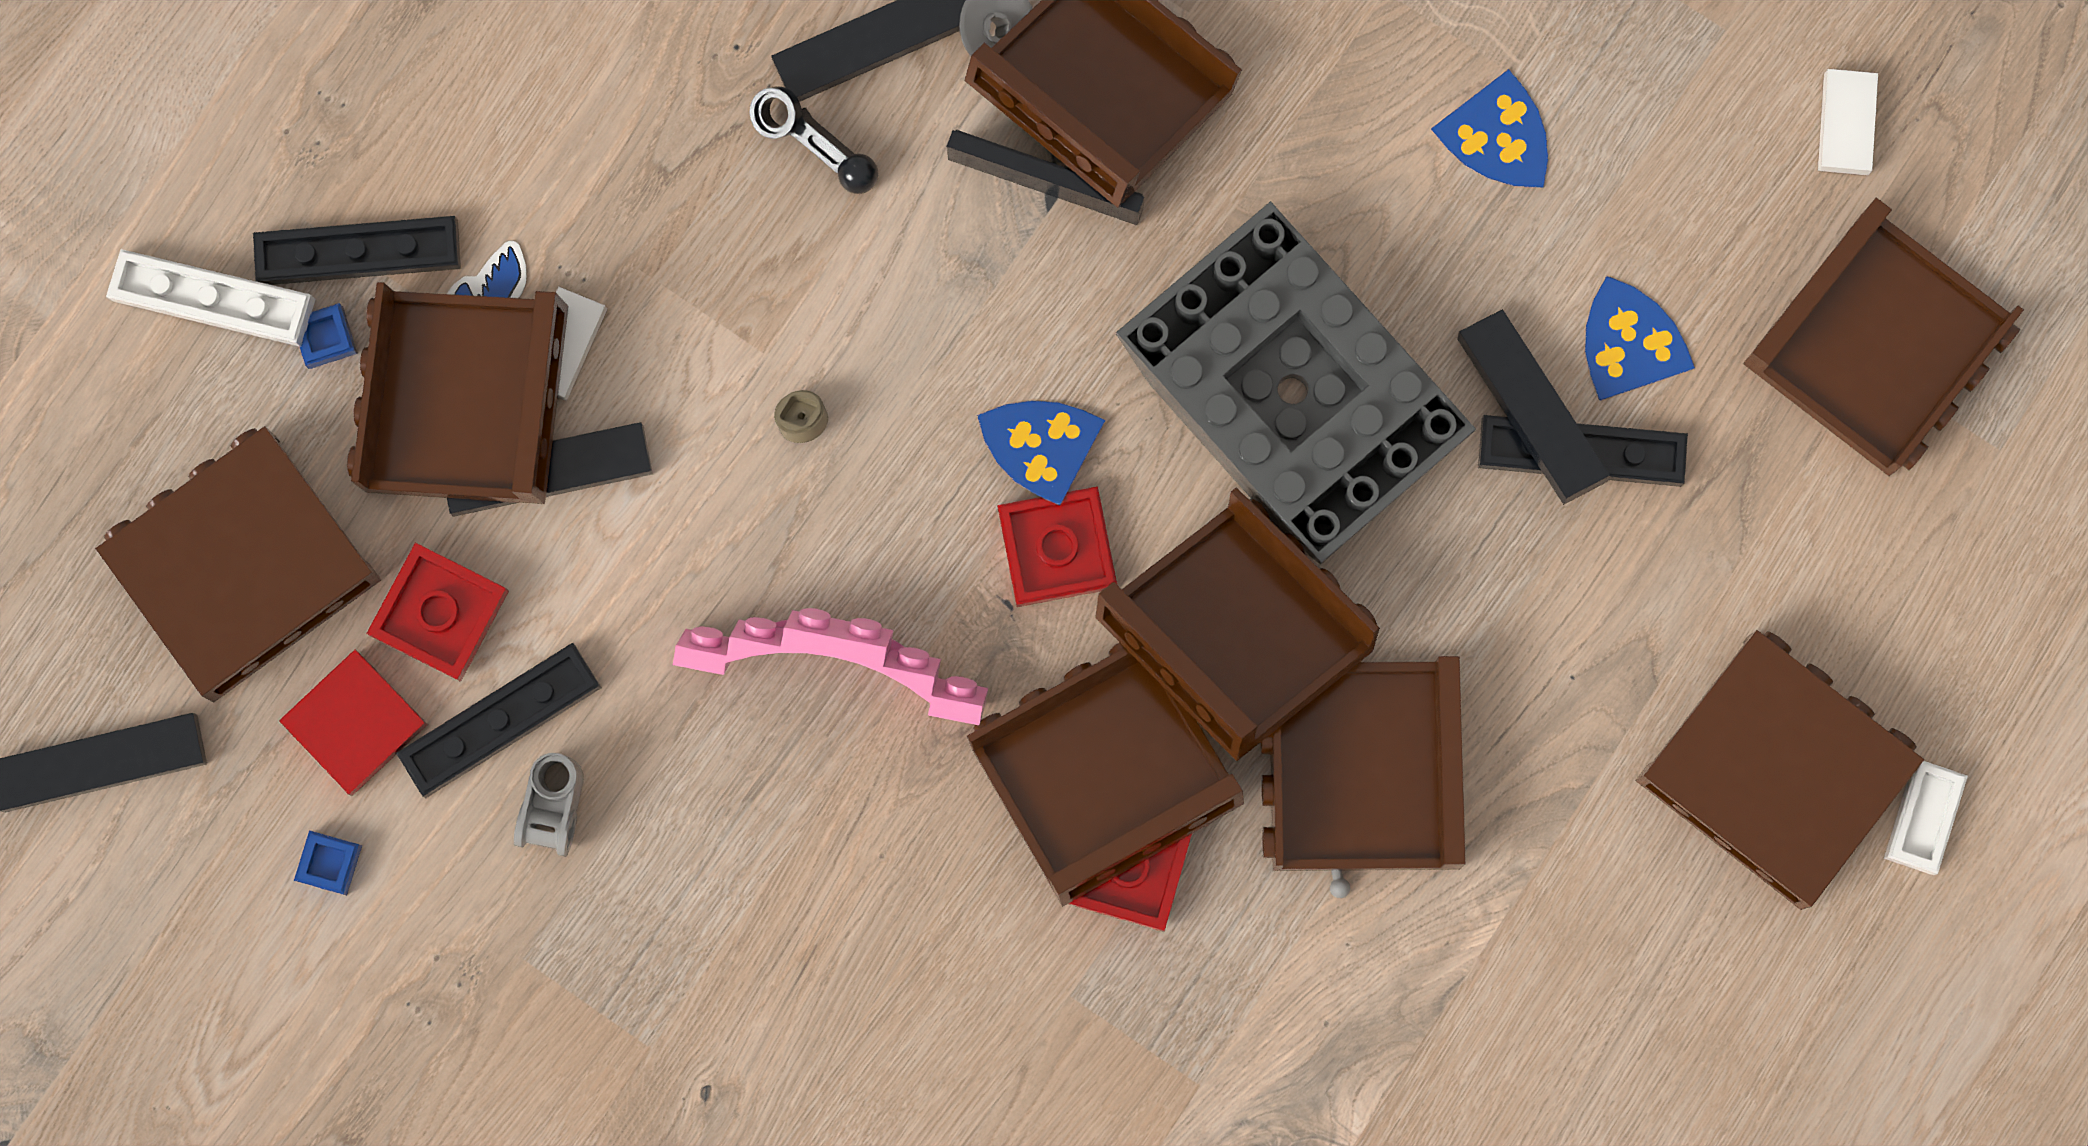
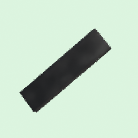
[771,0,966,102]
[946,129,1144,225]
[253,216,461,285]
[1457,309,1610,505]
[1478,415,1688,487]
[447,422,653,517]
[396,643,602,798]
[0,713,207,813]

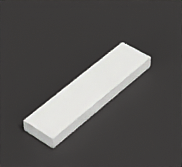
[106,249,316,347]

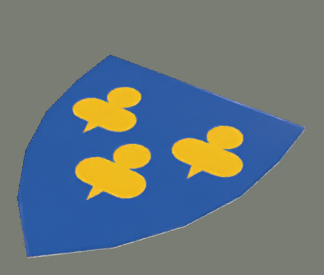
[1431,69,1548,188]
[1585,276,1695,400]
[977,401,1105,505]

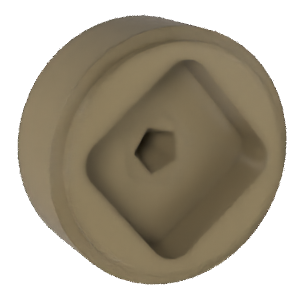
[774,390,828,443]

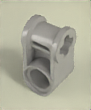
[514,753,584,857]

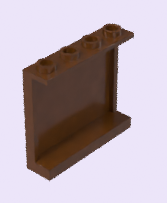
[964,0,1242,208]
[1743,197,2024,476]
[347,282,569,504]
[95,426,381,702]
[1095,487,1380,761]
[1635,630,1925,910]
[967,642,1244,907]
[1260,656,1466,871]

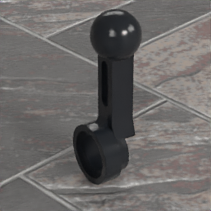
[750,86,878,194]

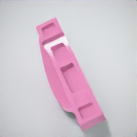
[673,608,988,725]

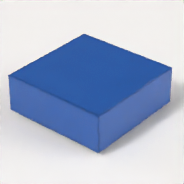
[300,303,357,369]
[294,830,362,896]

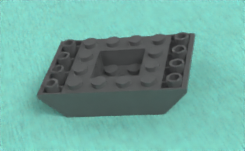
[1116,201,1476,565]

